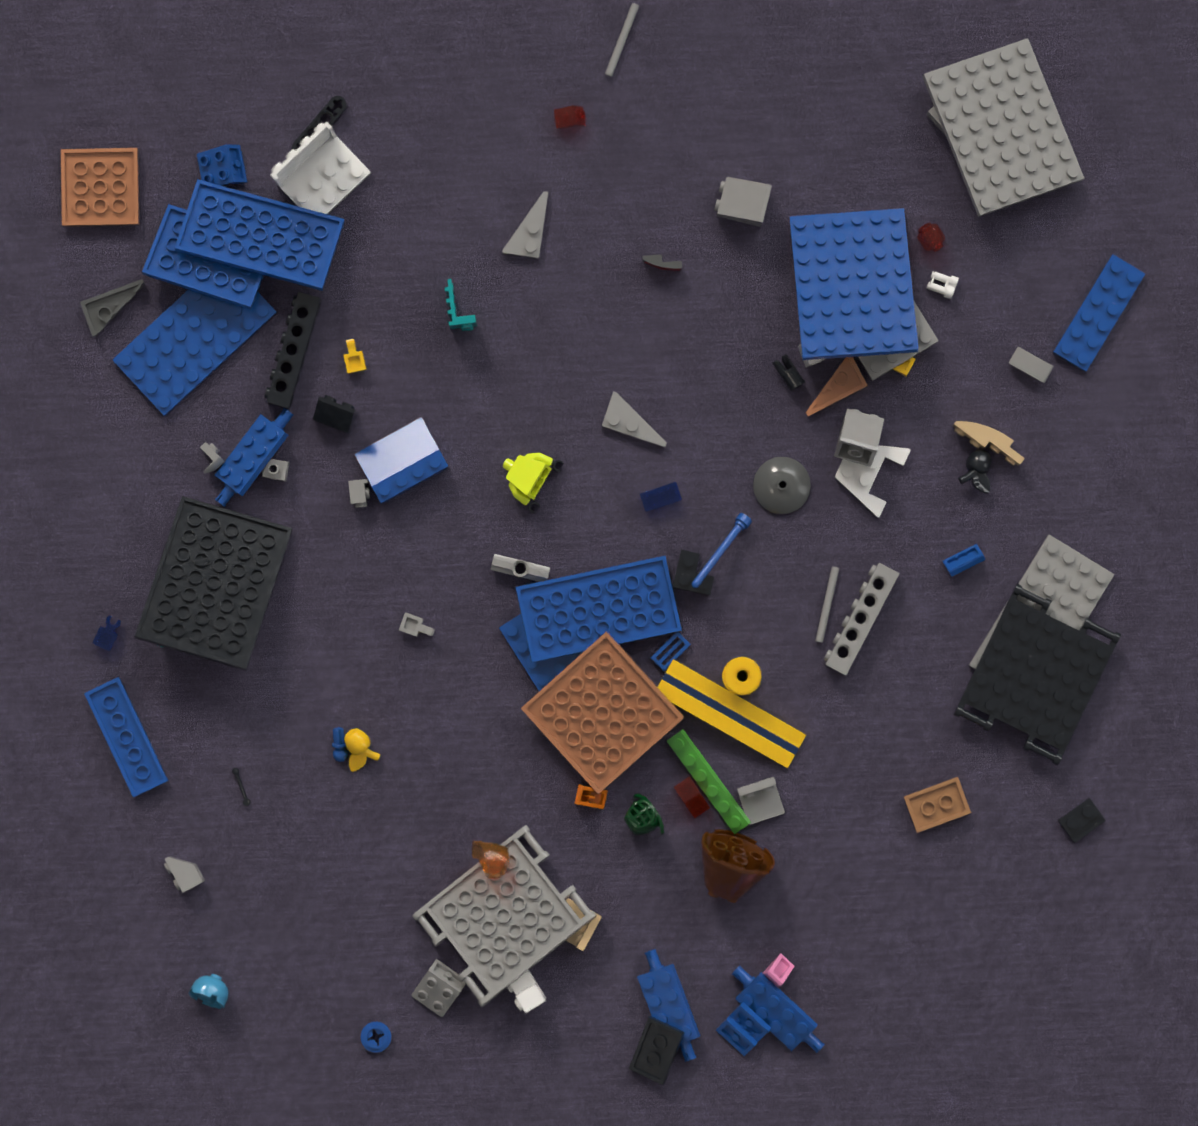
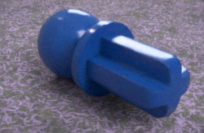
[332,727,348,762]

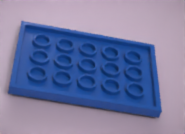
[142,204,264,309]

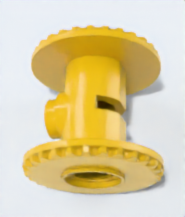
[722,657,761,695]

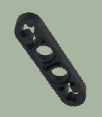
[292,96,347,151]

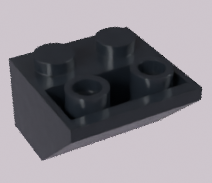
[313,395,358,434]

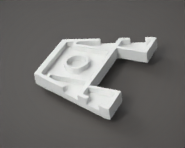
[835,445,910,518]

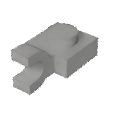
[399,612,435,637]

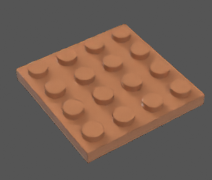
[61,148,139,226]

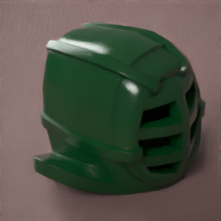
[624,794,664,836]

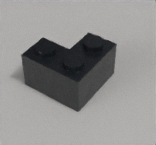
[672,549,714,596]

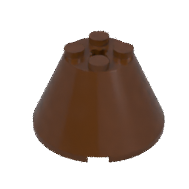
[701,829,775,903]

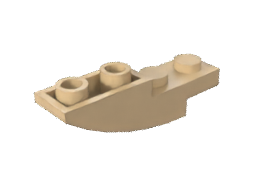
[952,421,1025,466]

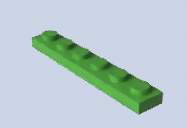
[667,729,751,834]

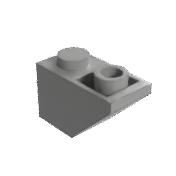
[164,856,205,893]

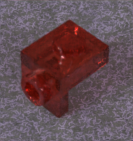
[554,105,586,129]

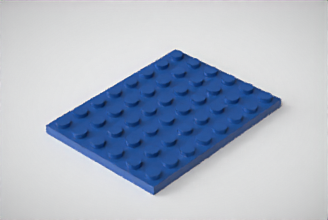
[789,208,919,360]

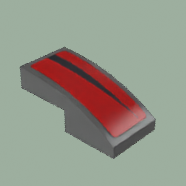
[643,254,682,271]

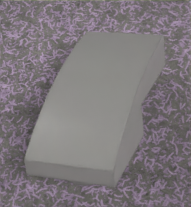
[1009,347,1054,383]

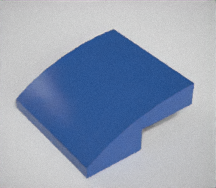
[716,1002,771,1056]

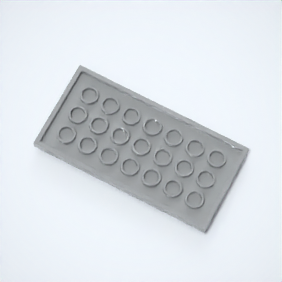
[969,534,1115,669]

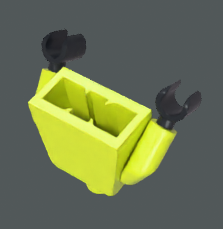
[503,452,564,513]

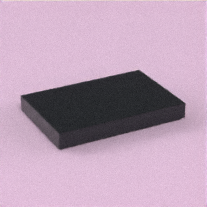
[629,1016,685,1085]

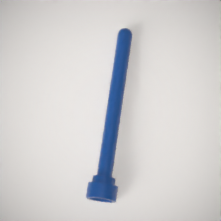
[692,513,752,588]

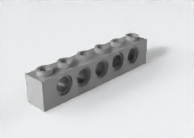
[823,563,900,676]

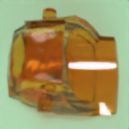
[472,841,510,879]

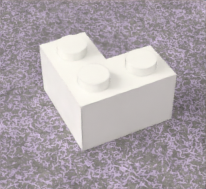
[507,970,546,1013]

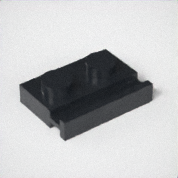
[1058,798,1106,843]

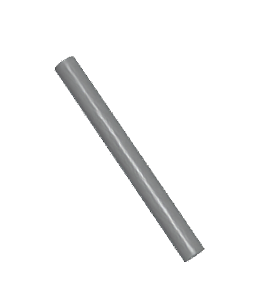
[605,3,639,77]
[815,566,839,643]

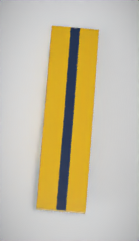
[658,659,806,768]

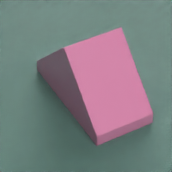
[763,953,794,987]

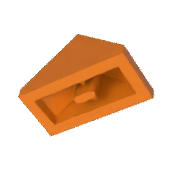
[575,784,608,809]

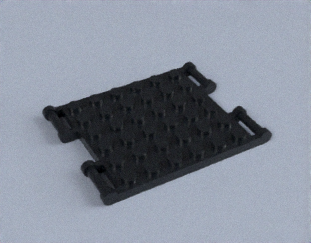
[953,584,1121,766]

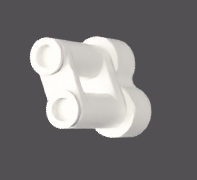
[927,271,959,299]

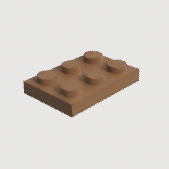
[903,777,971,833]

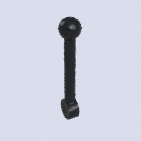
[232,768,251,806]

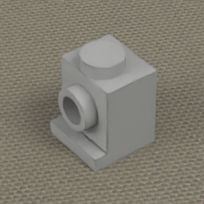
[261,459,290,482]
[348,479,370,508]

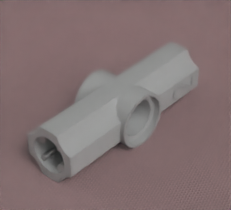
[491,554,551,582]

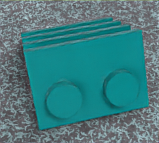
[444,279,477,331]

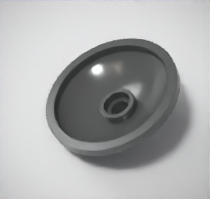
[753,457,811,514]

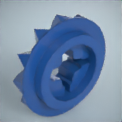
[361,1021,391,1052]

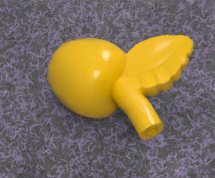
[344,728,380,772]

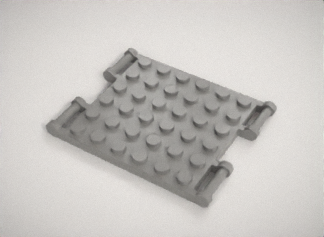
[412,825,597,1007]

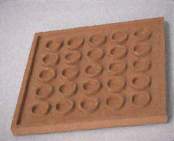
[521,631,684,794]

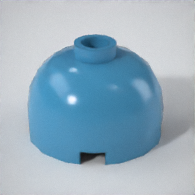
[188,974,229,1009]

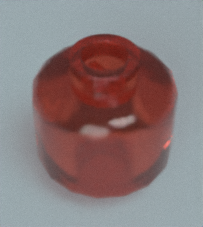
[917,222,945,252]

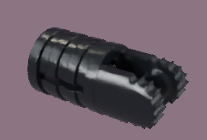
[773,354,805,391]

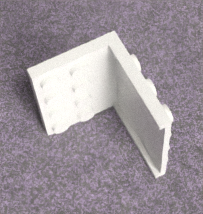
[270,122,371,214]

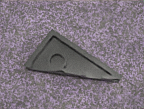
[80,279,145,337]

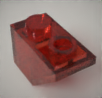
[673,776,710,819]

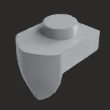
[200,442,225,474]

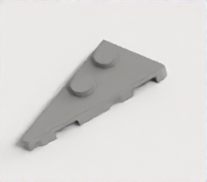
[502,191,548,259]
[602,391,667,447]

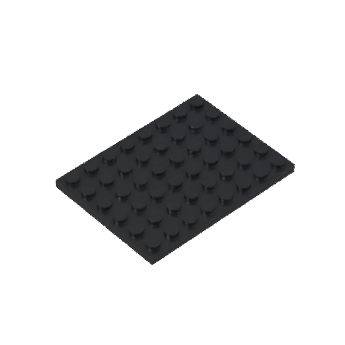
[135,496,293,671]

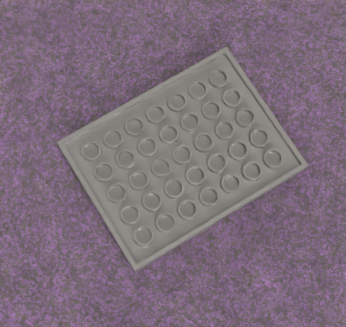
[922,38,1084,217]

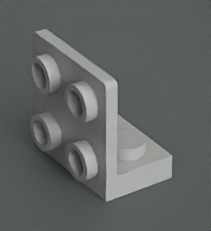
[737,777,785,825]
[411,959,466,1017]

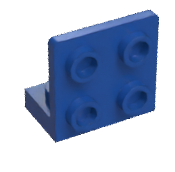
[197,144,247,186]

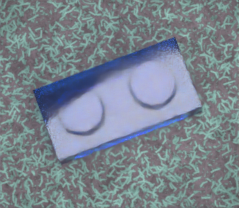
[640,482,682,512]

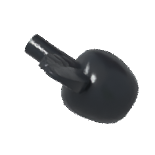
[958,449,991,494]

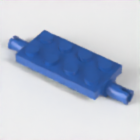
[215,408,294,507]
[637,949,700,1062]
[732,965,825,1053]

